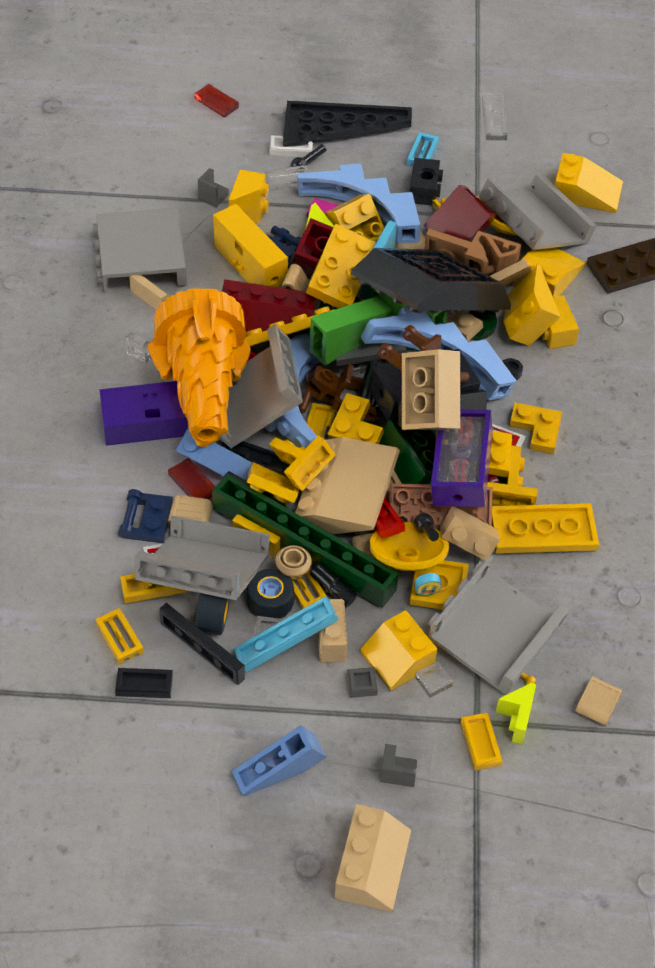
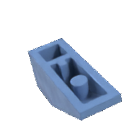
[176,429,252,481]
[232,725,326,796]

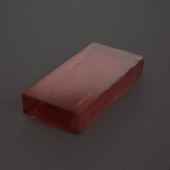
[194,84,239,118]
[168,458,215,500]

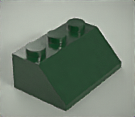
[379,420,436,485]

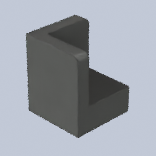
[198,168,229,208]
[380,744,417,787]

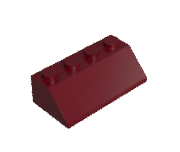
[222,279,316,339]

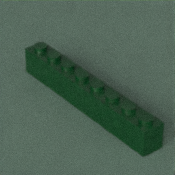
[212,474,399,608]

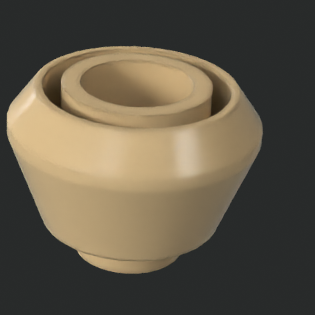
[275,546,311,580]

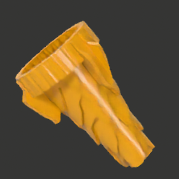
[147,288,251,447]

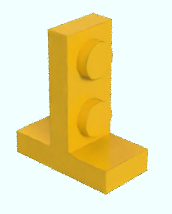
[269,436,336,491]
[487,446,538,506]

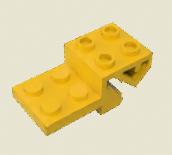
[305,224,376,308]

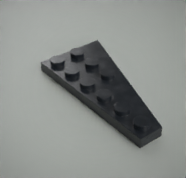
[283,100,412,147]

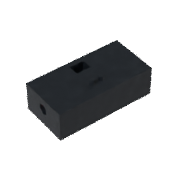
[367,349,481,422]

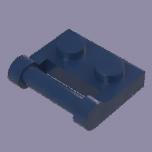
[118,489,173,543]

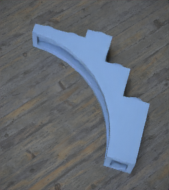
[297,164,420,244]
[361,306,516,401]
[265,329,320,448]

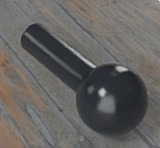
[290,144,327,173]
[414,513,439,541]

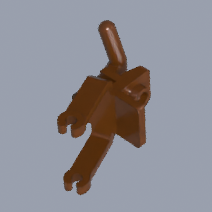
[377,325,469,382]
[298,364,378,421]

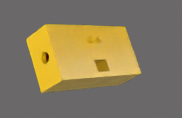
[213,204,288,288]

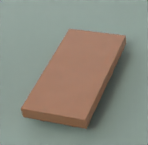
[389,483,493,531]

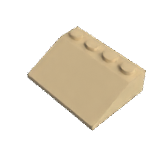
[295,437,400,534]

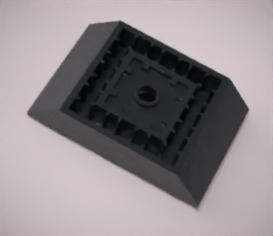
[351,248,511,313]

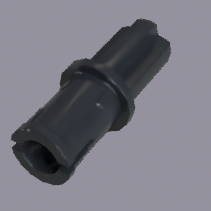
[310,563,357,608]

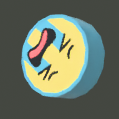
[414,573,442,596]

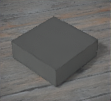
[347,667,378,698]

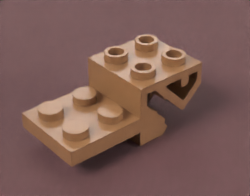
[424,229,521,287]

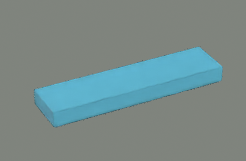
[233,596,339,673]

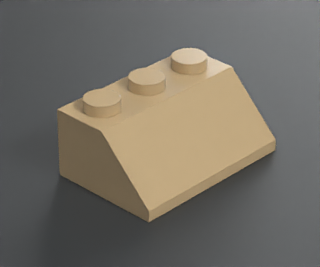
[402,349,460,430]
[335,804,411,912]

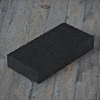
[115,668,173,699]

